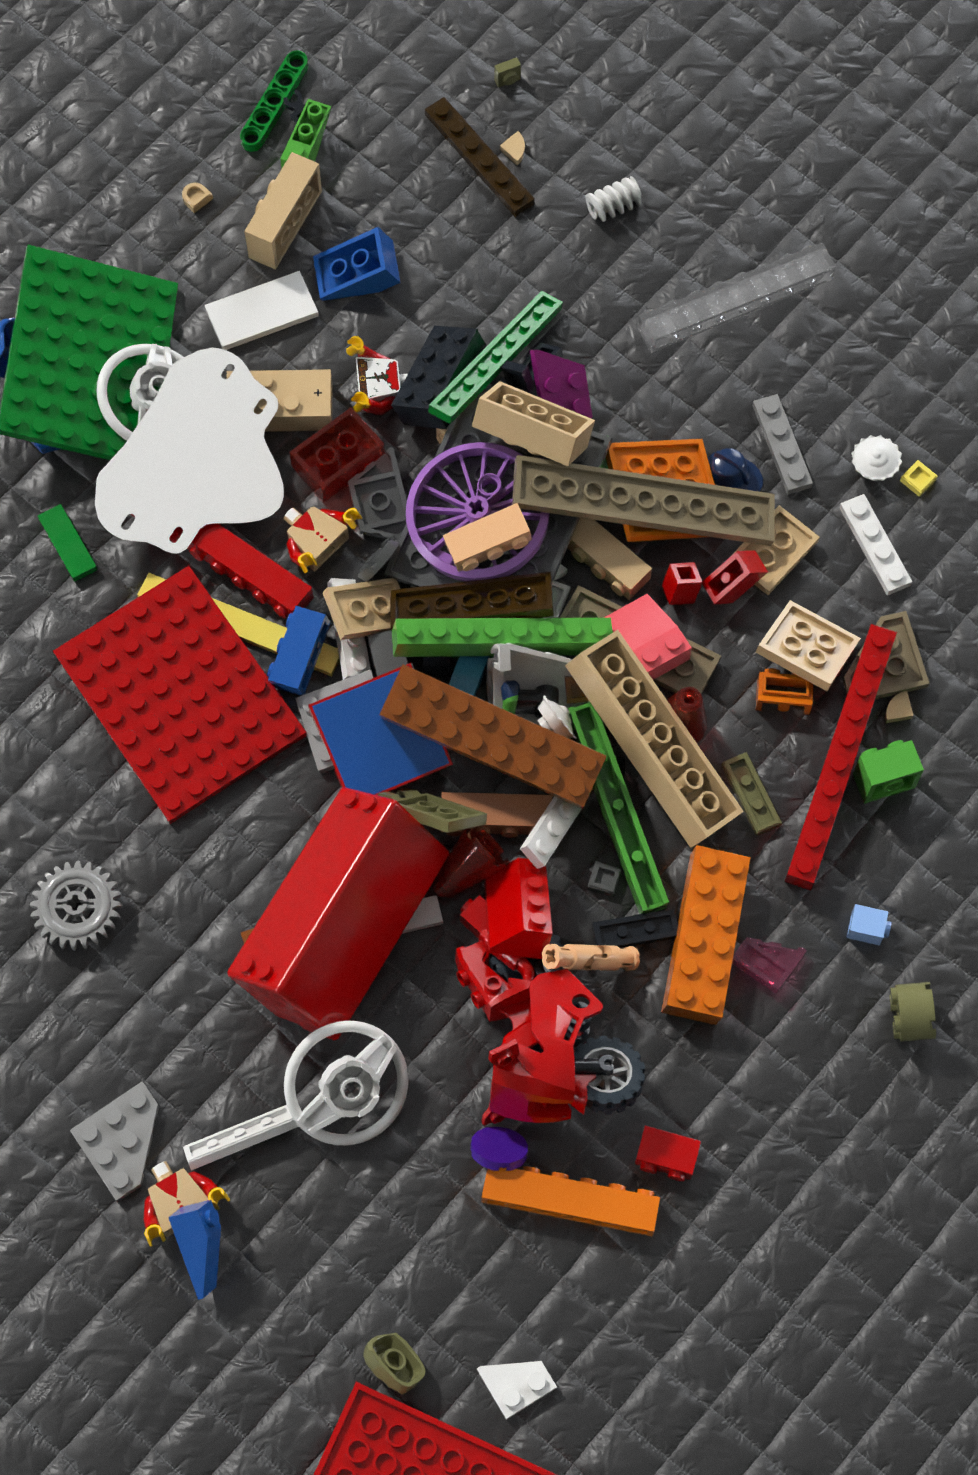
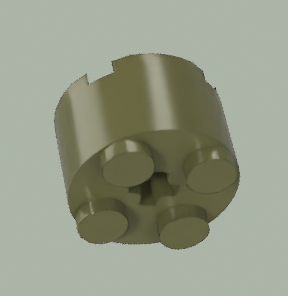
[889,982,936,1042]

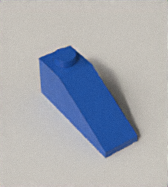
[168,1200,221,1300]

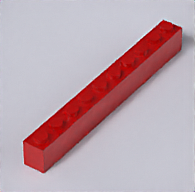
[785,624,897,891]

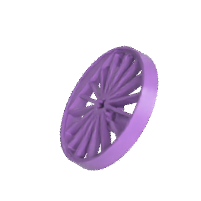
[406,442,549,582]

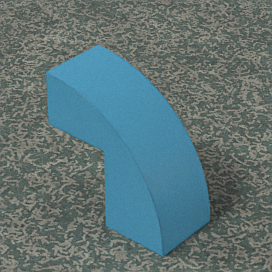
[449,656,489,696]

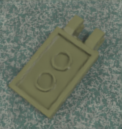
[378,788,487,833]

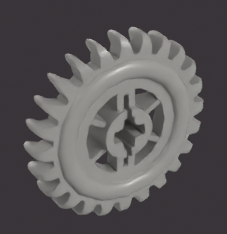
[30,861,123,951]

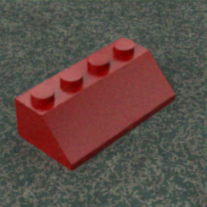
[485,858,552,959]

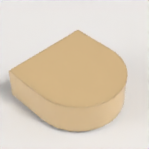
[182,183,213,213]

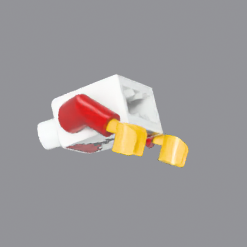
[346,336,408,415]

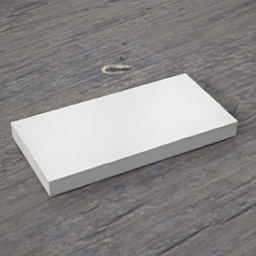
[205,271,318,350]

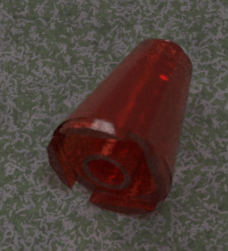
[432,827,509,899]

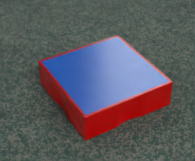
[308,663,453,795]

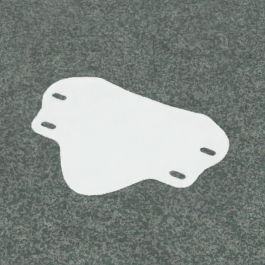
[95,348,284,554]

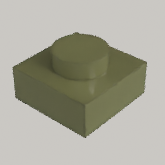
[494,57,521,88]

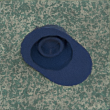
[708,448,763,492]

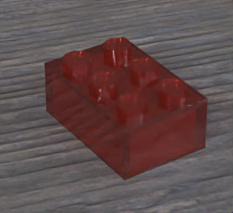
[289,407,385,502]

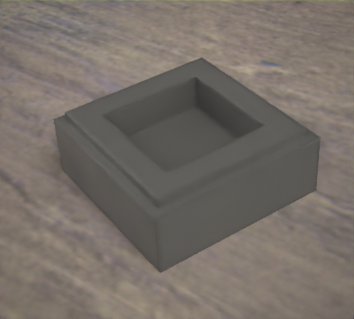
[587,861,622,897]

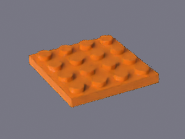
[606,439,715,542]

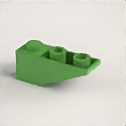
[280,99,331,169]

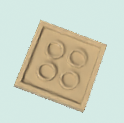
[756,600,861,691]

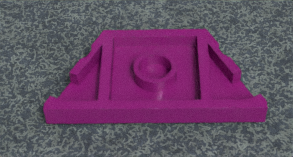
[530,350,593,418]

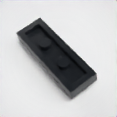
[592,909,678,948]

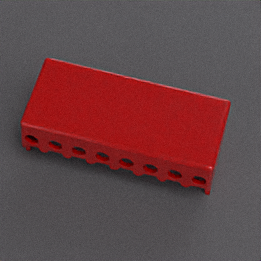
[227,787,449,1040]

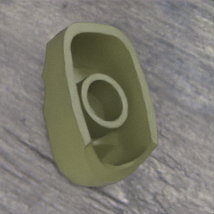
[363,1333,425,1395]

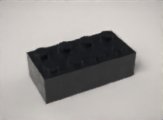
[391,325,487,429]

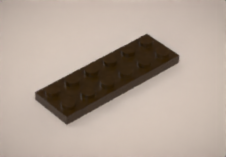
[390,572,554,632]

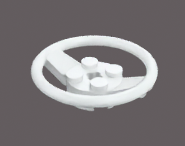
[97,344,184,441]
[284,1021,408,1146]

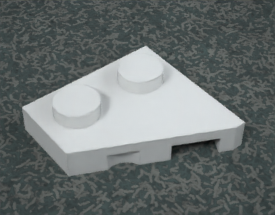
[477,1361,557,1420]

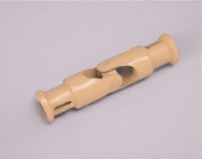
[542,944,640,971]

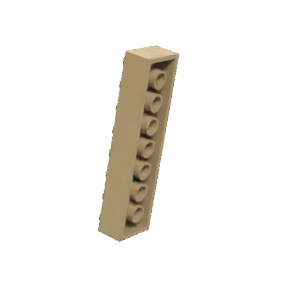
[565,630,744,848]

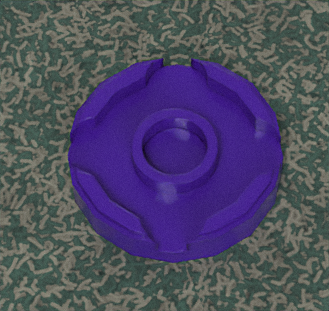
[470,1126,528,1171]

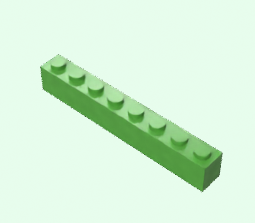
[392,618,613,657]

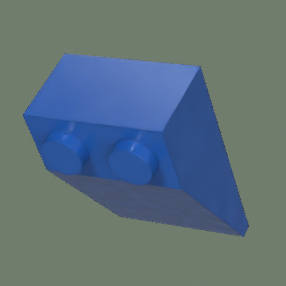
[313,227,401,301]

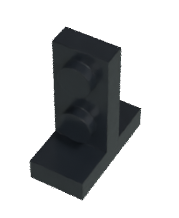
[501,343,563,396]

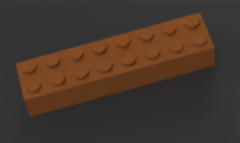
[379,664,607,809]

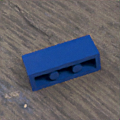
[267,606,331,696]

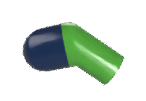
[500,680,520,714]

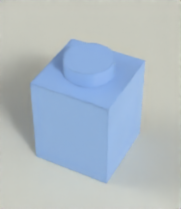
[847,904,891,945]

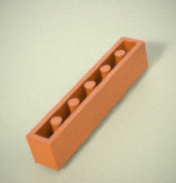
[481,1166,660,1236]

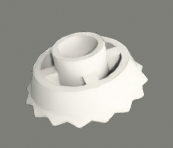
[851,435,903,481]
[537,696,577,739]

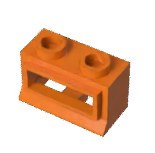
[755,668,813,715]

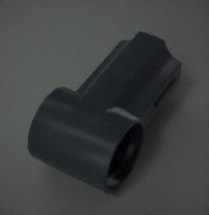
[515,684,559,719]

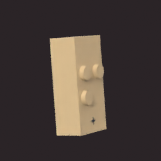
[244,152,322,270]
[227,369,333,431]
[472,381,595,466]

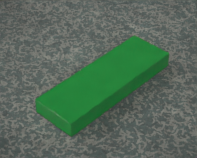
[37,504,98,582]

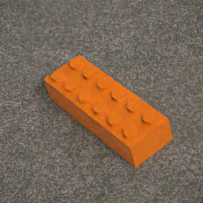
[661,845,751,1025]

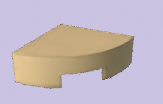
[500,131,525,165]
[885,691,913,723]

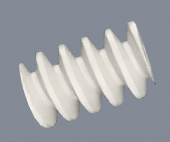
[585,176,642,222]

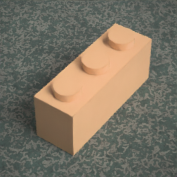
[443,503,532,572]

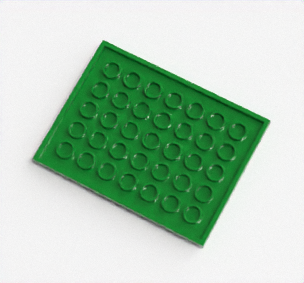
[0,244,178,460]

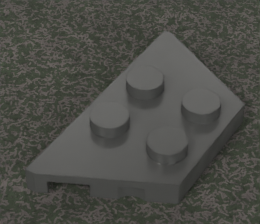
[348,447,407,541]

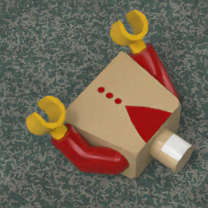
[284,507,363,573]
[143,1161,230,1247]

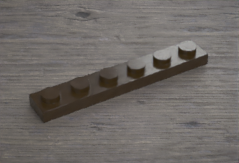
[424,97,535,217]

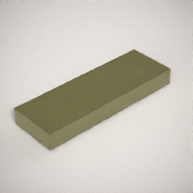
[721,752,782,836]

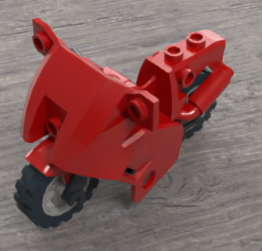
[455,928,645,1126]

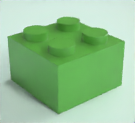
[853,740,924,804]

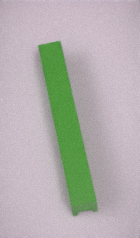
[568,701,669,914]

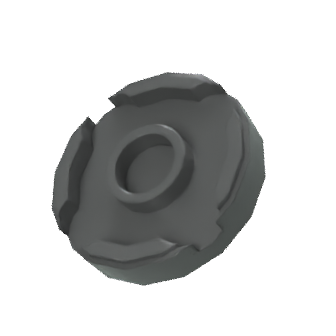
[357,537,399,582]

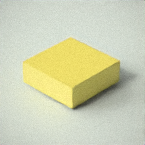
[900,460,938,497]

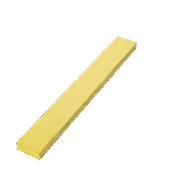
[137,573,340,677]

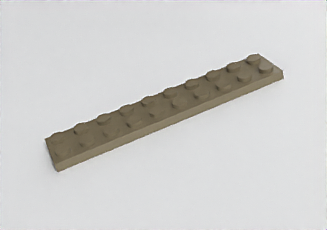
[512,455,775,546]

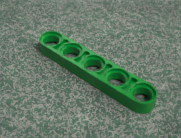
[240,50,308,152]

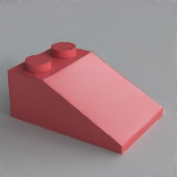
[604,594,692,680]

